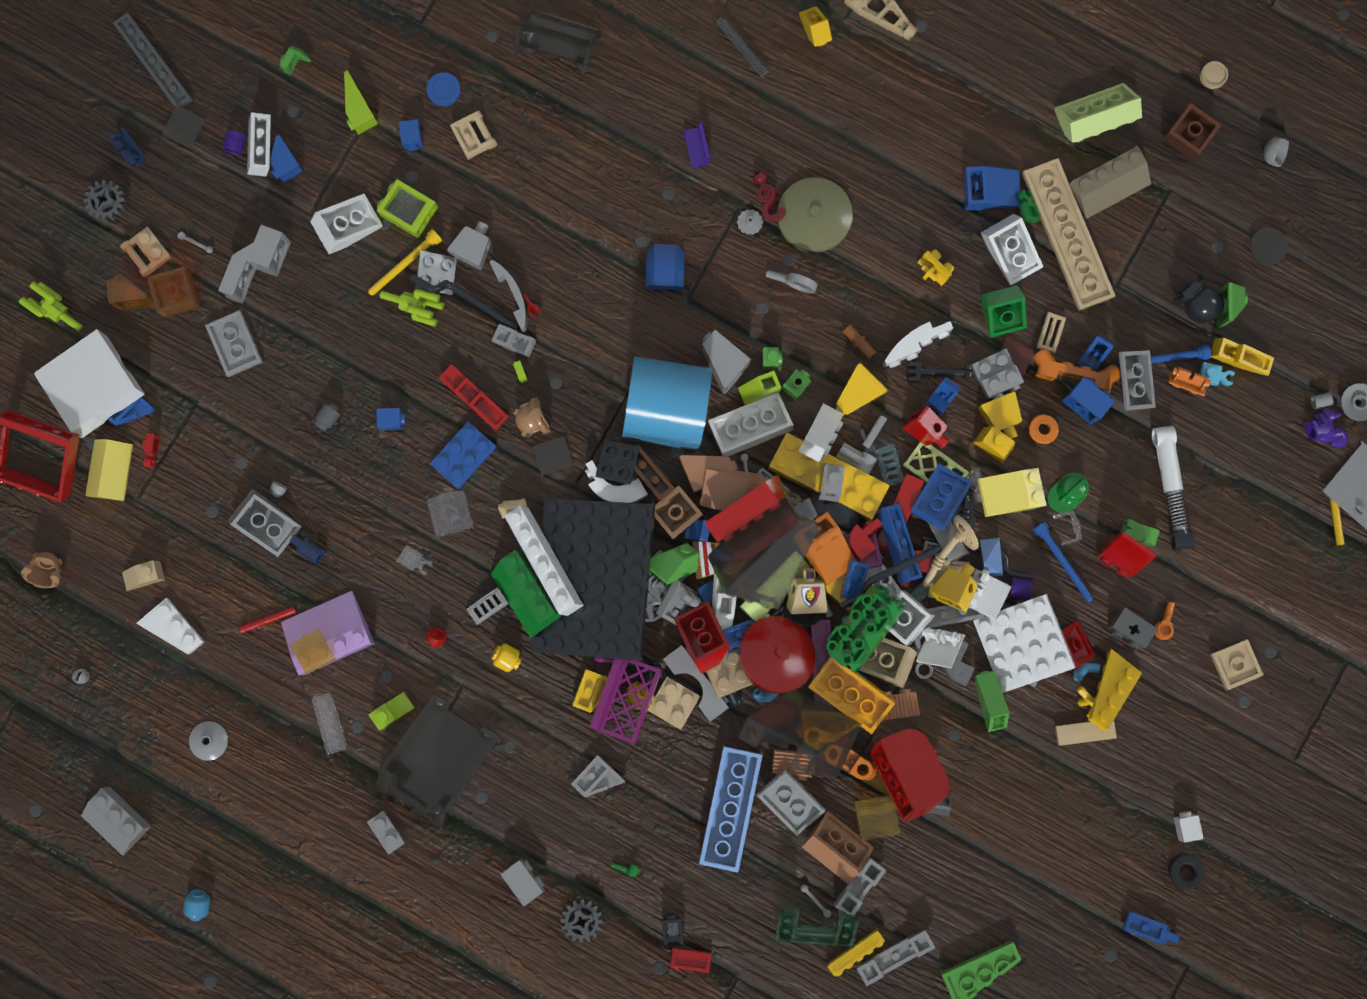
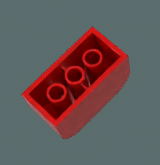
[869,729,950,823]

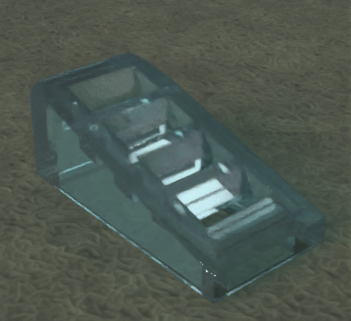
[875,444,904,486]

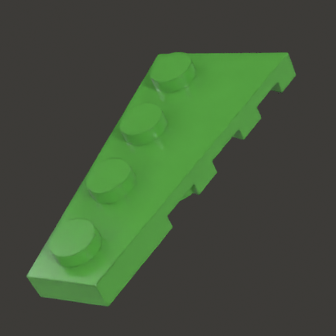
[940,940,1021,999]

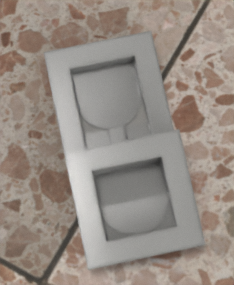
[492,324,536,358]

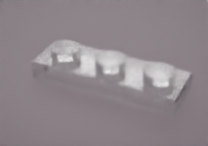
[311,693,347,755]

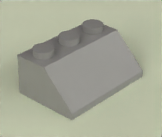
[1119,350,1156,411]
[81,786,151,856]

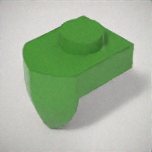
[280,46,311,75]

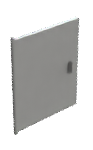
[1322,441,1367,530]

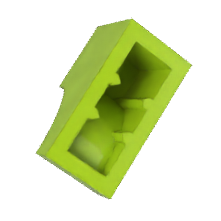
[368,692,415,731]

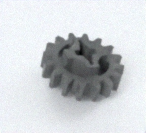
[83,180,127,222]
[560,898,604,943]

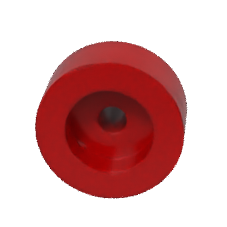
[426,628,447,648]

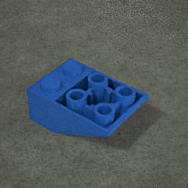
[962,166,1021,210]

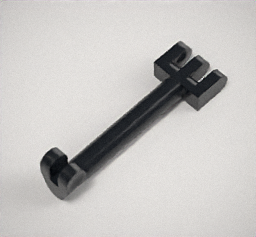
[907,362,973,382]

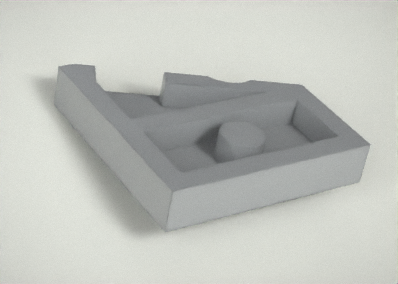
[571,755,625,798]

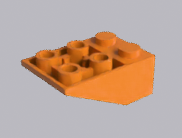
[792,512,856,586]

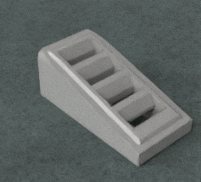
[467,587,509,625]

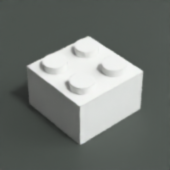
[889,590,935,646]

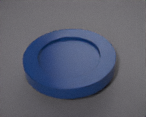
[427,73,461,107]

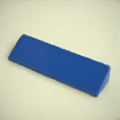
[877,504,922,584]

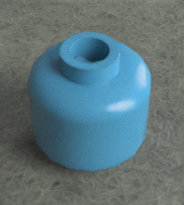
[183,890,211,921]

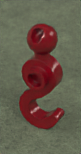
[753,170,786,223]

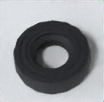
[1168,854,1205,890]

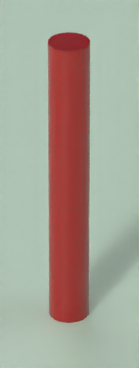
[239,606,297,633]

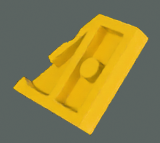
[572,669,608,713]

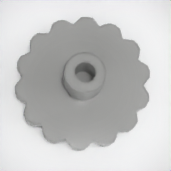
[737,210,763,235]

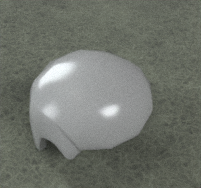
[1264,137,1289,167]

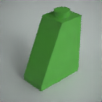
[975,671,1009,732]

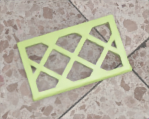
[903,442,969,483]

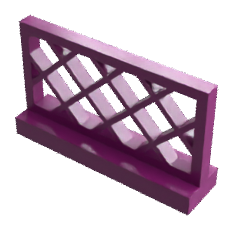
[589,659,662,744]

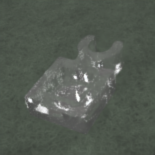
[967,468,982,503]
[396,544,433,575]

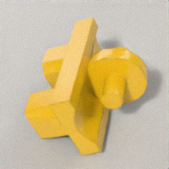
[917,249,954,286]

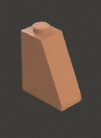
[679,455,738,494]

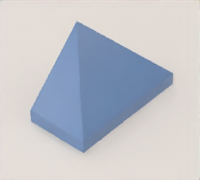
[980,537,1003,577]

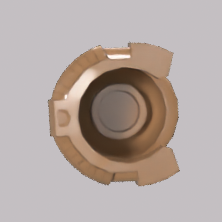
[513,398,550,437]
[21,552,63,589]

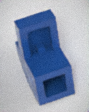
[923,377,961,417]

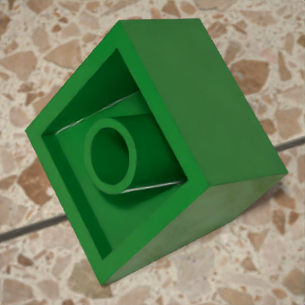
[981,285,1027,337]

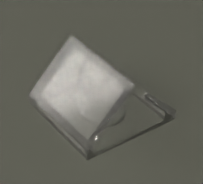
[427,490,473,537]

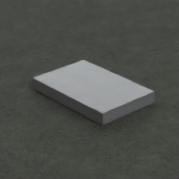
[205,310,263,377]
[757,768,826,836]

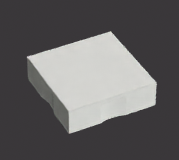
[34,329,145,438]

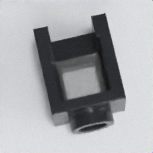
[662,914,684,945]

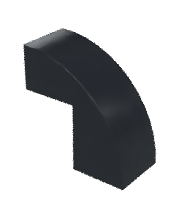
[809,491,861,532]

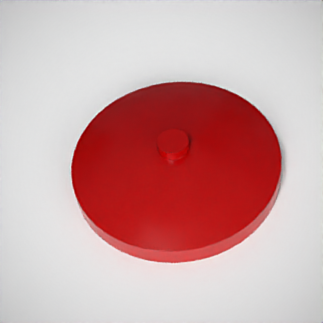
[739,616,816,694]

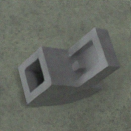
[942,641,975,686]

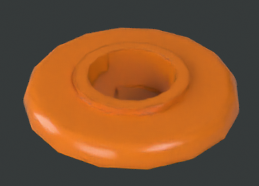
[1029,414,1059,444]

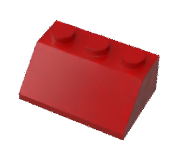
[674,601,730,674]

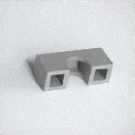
[833,857,886,919]

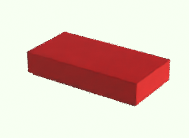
[670,947,712,973]

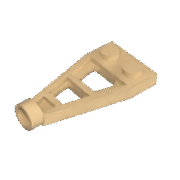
[844,0,918,41]

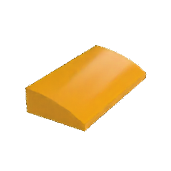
[808,656,895,734]

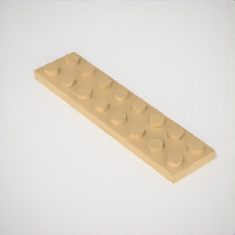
[1022,158,1115,311]

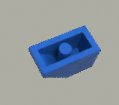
[270,135,303,183]

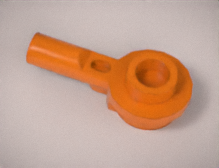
[1155,602,1175,640]

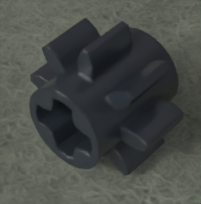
[639,660,663,682]

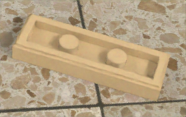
[1055,720,1117,746]

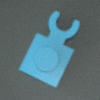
[1200,362,1235,386]

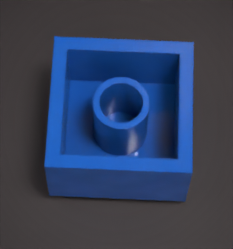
[1062,377,1115,425]

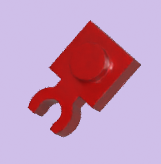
[142,433,160,468]

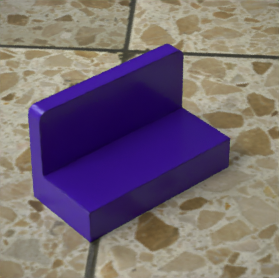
[684,122,710,168]

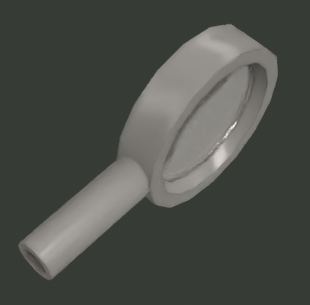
[766,270,818,293]

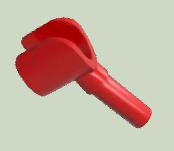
[522,294,542,319]

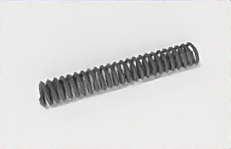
[717,17,769,78]

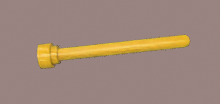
[368,229,442,295]

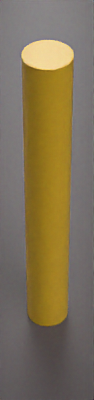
[1330,498,1345,545]

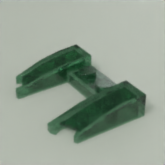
[775,907,859,947]

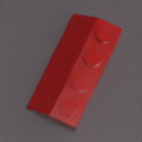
[705,475,785,543]

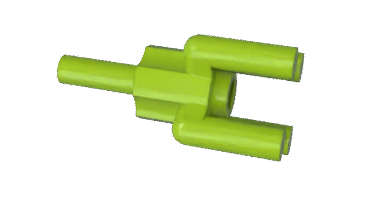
[19,281,83,332]
[380,289,444,327]

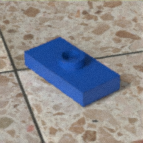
[840,560,869,599]

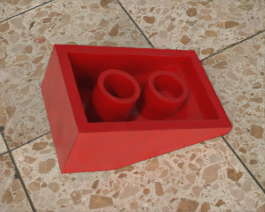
[1096,532,1157,578]

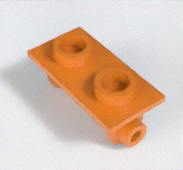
[1169,367,1211,396]

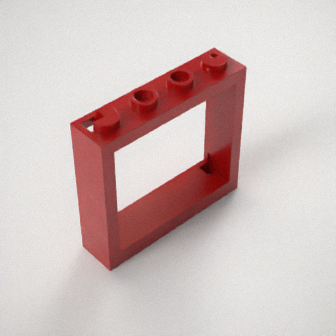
[0,410,80,502]

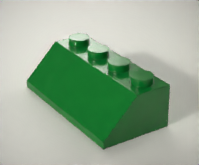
[491,550,562,638]

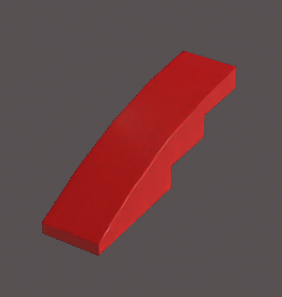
[438,364,509,430]
[877,474,925,553]

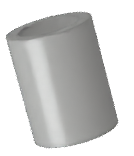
[1310,392,1333,409]

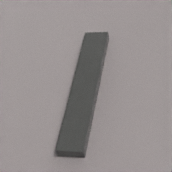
[113,12,193,111]

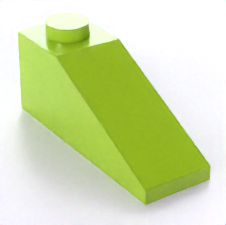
[344,70,378,135]

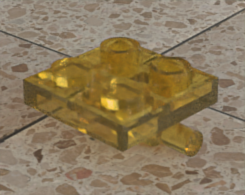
[854,795,900,841]

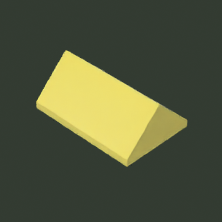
[85,439,133,501]

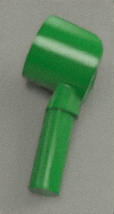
[611,863,640,877]

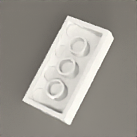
[708,392,794,457]

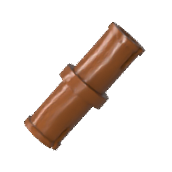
[842,324,877,359]

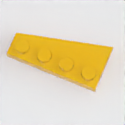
[1088,649,1142,732]

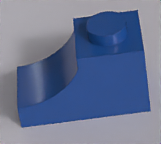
[682,520,709,542]

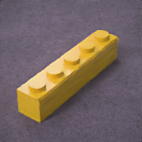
[827,929,885,977]

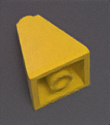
[835,363,889,416]

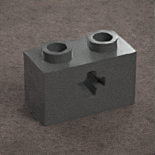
[1108,608,1158,650]

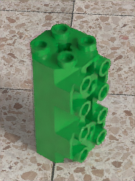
[825,585,905,672]

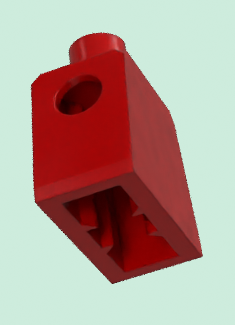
[902,406,950,448]

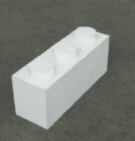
[247,112,271,176]
[798,403,844,462]

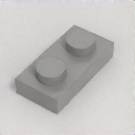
[367,810,406,855]

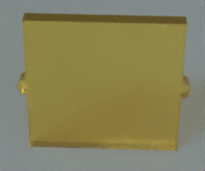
[290,629,335,675]

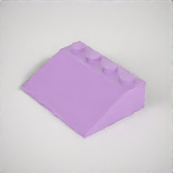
[281,591,375,675]

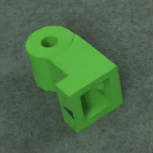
[1120,519,1160,546]

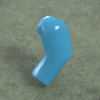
[1073,662,1100,681]
[753,688,779,703]

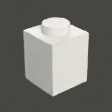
[1174,811,1204,843]

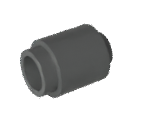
[313,403,341,432]

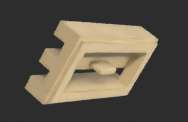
[1036,312,1066,354]

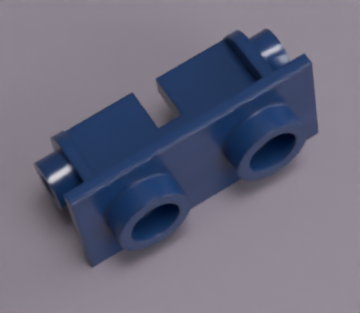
[109,127,145,168]

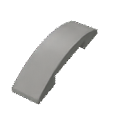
[489,260,527,333]
[857,930,936,986]

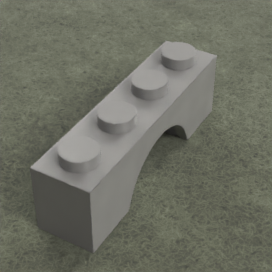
[663,645,729,722]

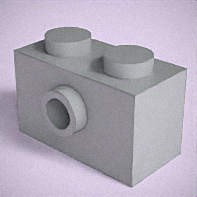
[501,858,545,906]

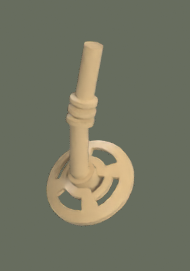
[922,515,979,587]

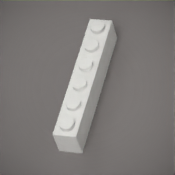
[505,506,583,616]

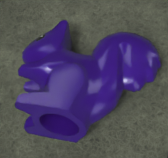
[1303,408,1348,448]

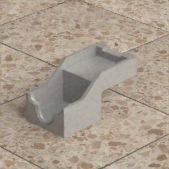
[218,225,291,304]

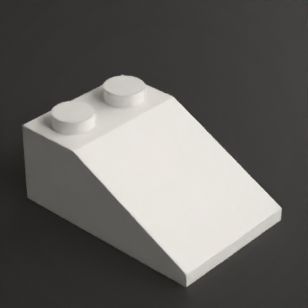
[311,194,383,254]
[981,214,1043,285]

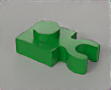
[1018,190,1041,223]

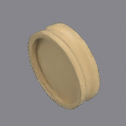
[1200,61,1228,89]

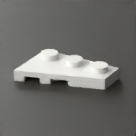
[136,598,205,654]

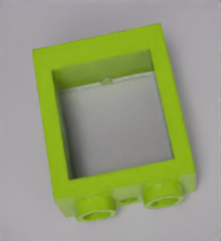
[377,179,438,238]

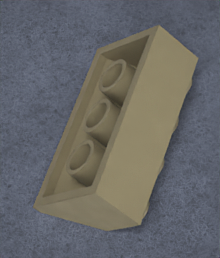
[1069,146,1151,220]

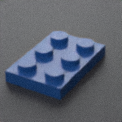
[430,422,497,490]
[910,464,973,531]

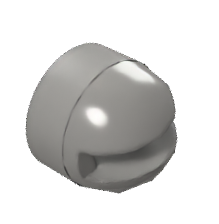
[270,481,287,497]
[72,669,90,684]

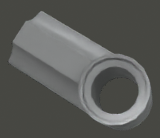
[836,443,877,475]

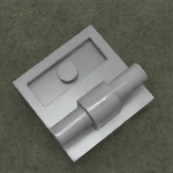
[656,580,704,625]

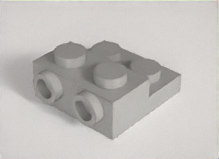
[972,349,1024,400]

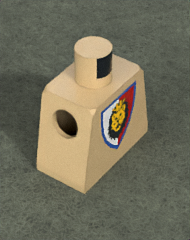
[787,568,827,614]

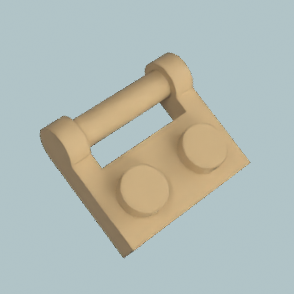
[450,111,497,159]
[120,227,172,277]

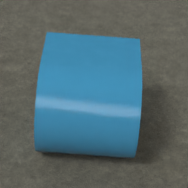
[622,356,712,451]

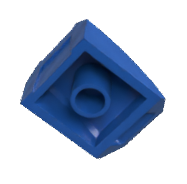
[646,244,684,291]

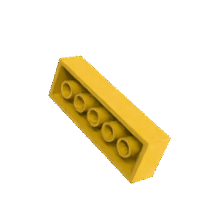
[768,433,890,521]

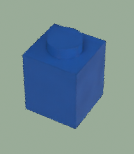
[399,119,423,151]
[377,408,406,431]

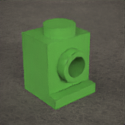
[762,347,782,370]
[782,369,811,401]

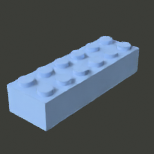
[699,746,762,872]

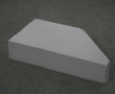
[863,415,887,449]

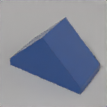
[1077,335,1115,371]

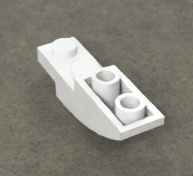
[883,321,953,368]
[712,574,736,630]

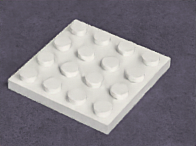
[974,594,1076,693]

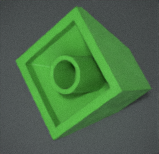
[1217,283,1248,329]
[650,543,699,585]

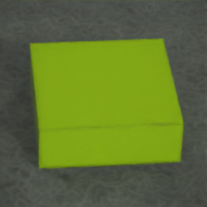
[513,360,528,383]

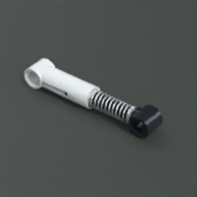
[1152,426,1195,551]

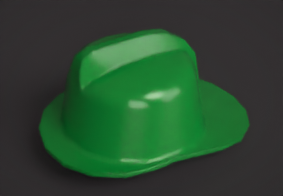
[1047,473,1089,513]

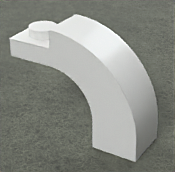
[585,460,648,503]

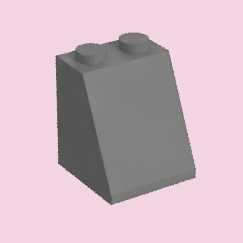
[702,330,751,394]

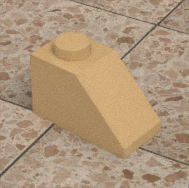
[122,560,165,591]

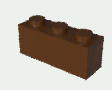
[634,445,675,502]

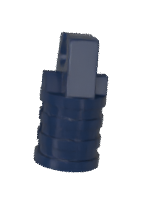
[290,535,326,564]

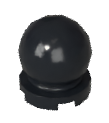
[1172,274,1223,323]

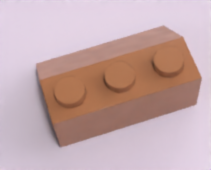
[802,811,874,884]

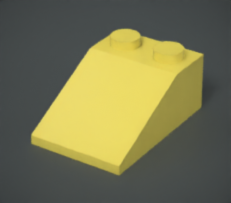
[977,468,1046,517]

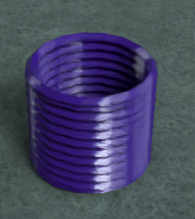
[222,130,246,155]
[1009,577,1032,600]

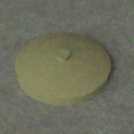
[777,177,853,253]

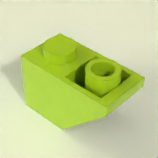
[738,371,781,405]

